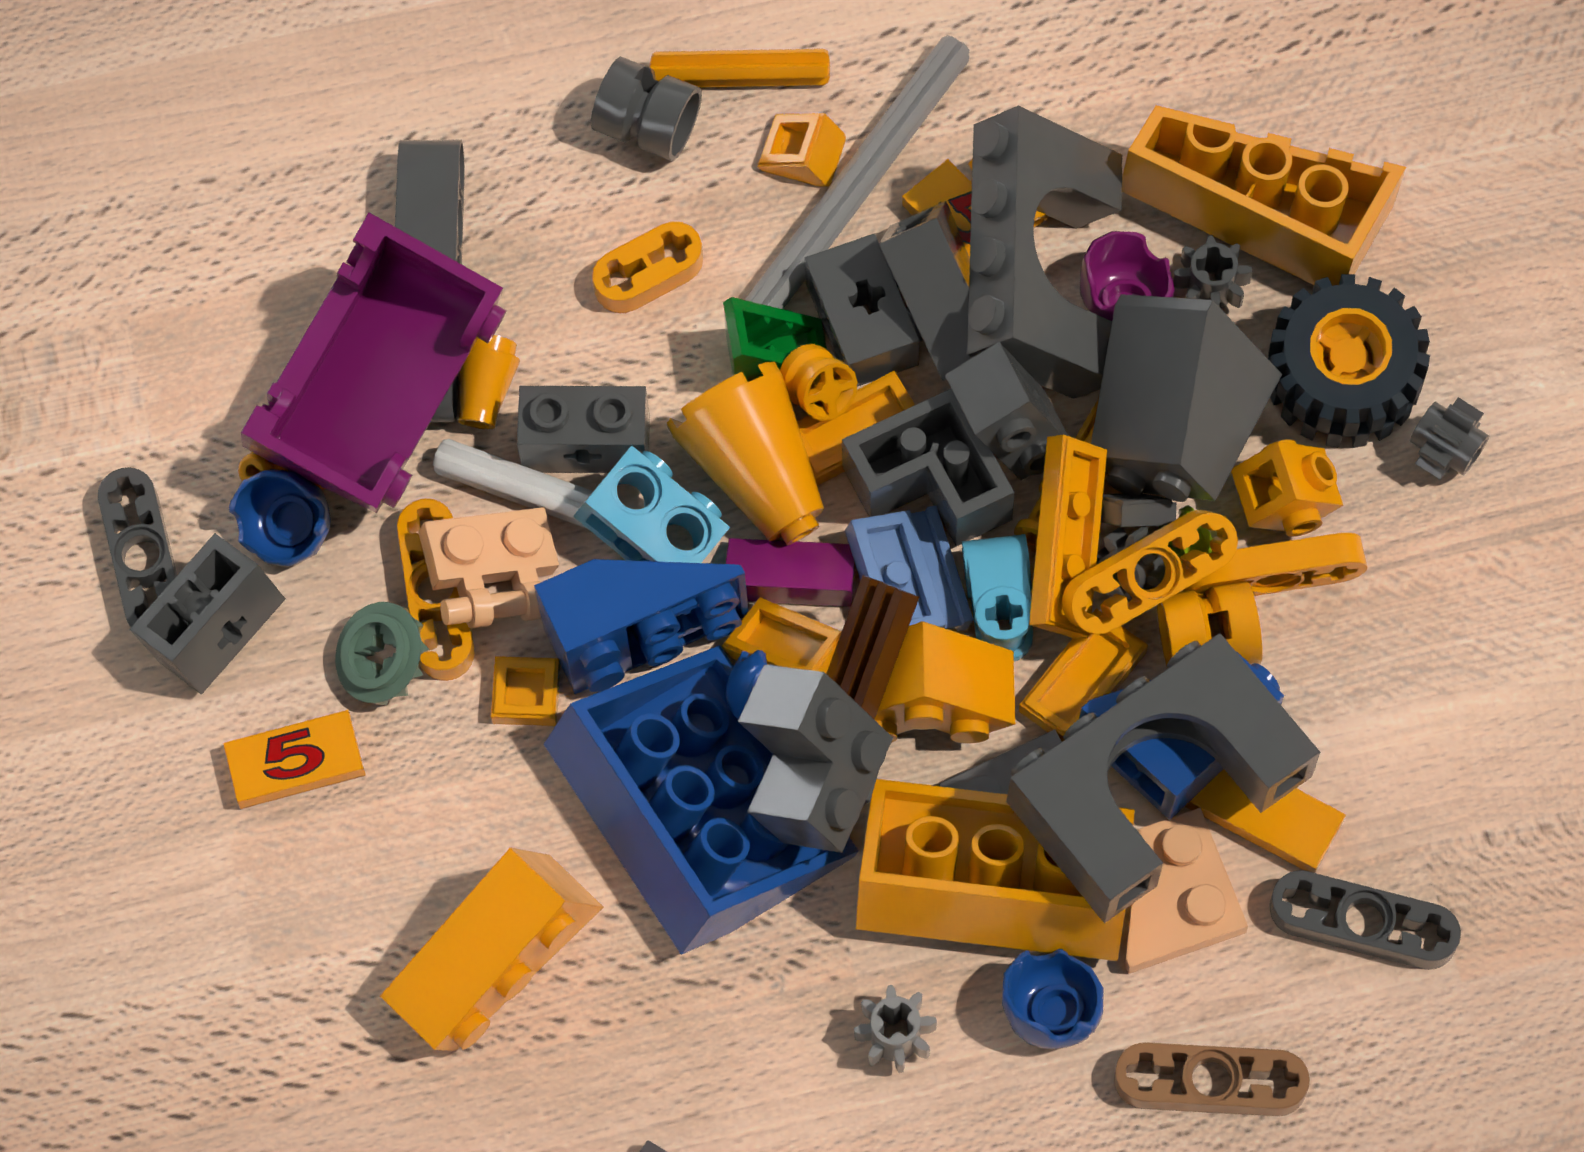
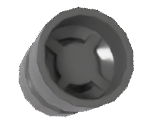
[591,56,702,162]

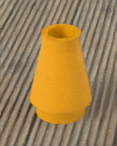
[458,335,520,430]

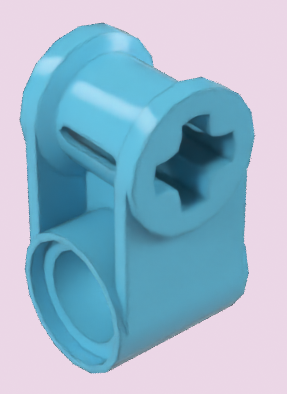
[962,534,1033,662]

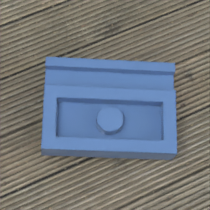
[845,506,973,632]

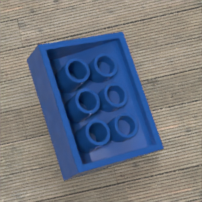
[543,645,859,955]

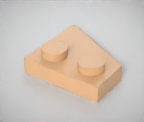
[1125,807,1248,974]

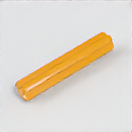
[650,49,830,87]

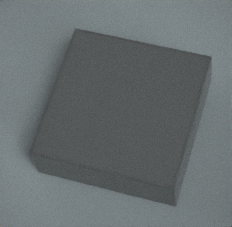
[1100,493,1177,527]

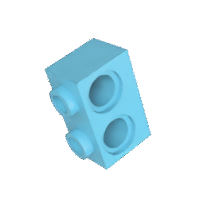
[573,446,730,563]

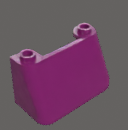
[241,212,507,513]

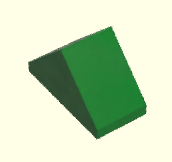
[723,297,827,382]

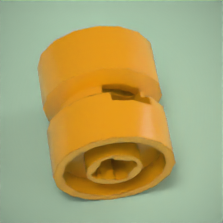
[1157,581,1263,669]

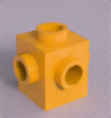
[1231,440,1344,537]

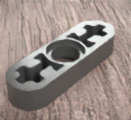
[98,467,177,628]
[1270,871,1461,970]

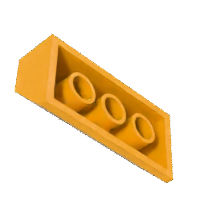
[856,779,1135,961]

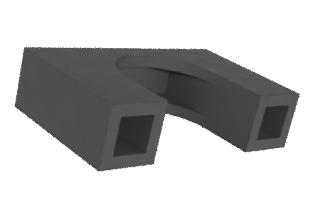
[967,105,1122,399]
[1006,633,1320,923]

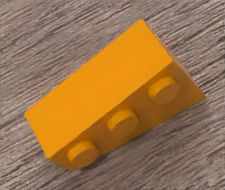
[380,847,604,1051]

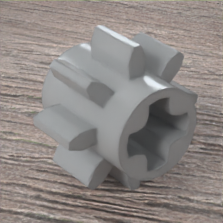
[854,985,937,1073]

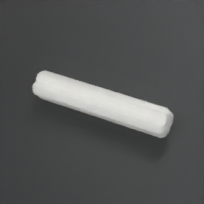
[433,439,593,528]

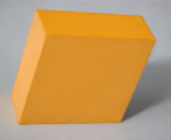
[491,656,561,726]

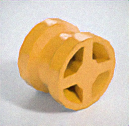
[780,344,858,421]

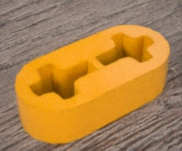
[592,221,703,313]

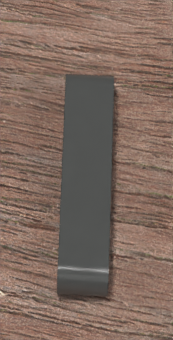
[395,140,465,423]

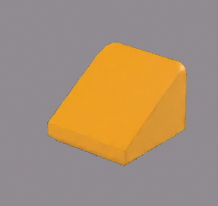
[757,113,846,187]

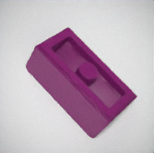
[726,538,855,607]

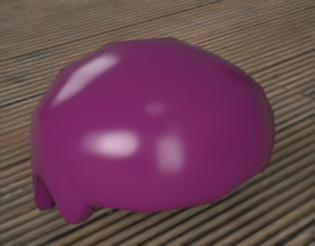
[1080,231,1175,321]

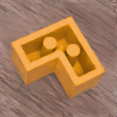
[875,621,1015,743]

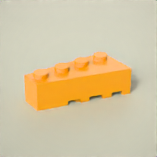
[1122,105,1406,286]

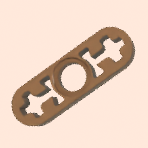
[1114,1043,1310,1116]

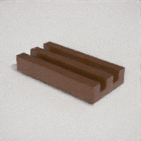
[827,575,919,720]

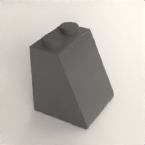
[1091,294,1282,502]

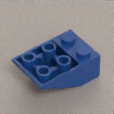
[534,559,748,694]

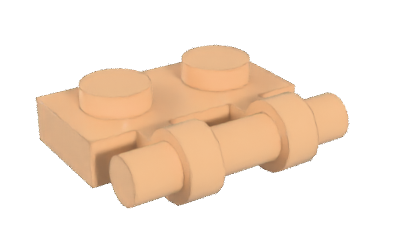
[418,507,559,628]

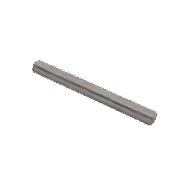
[745,35,970,309]

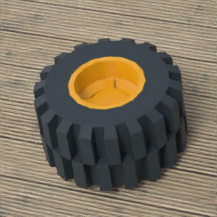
[1268,274,1430,448]

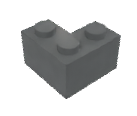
[842,388,1014,546]
[738,664,893,853]

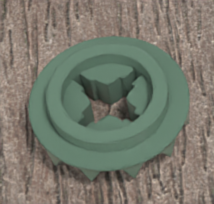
[335,602,429,705]

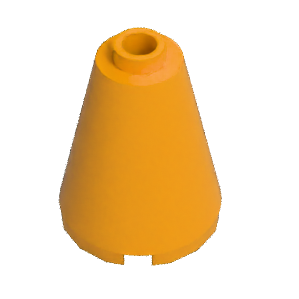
[667,362,824,545]

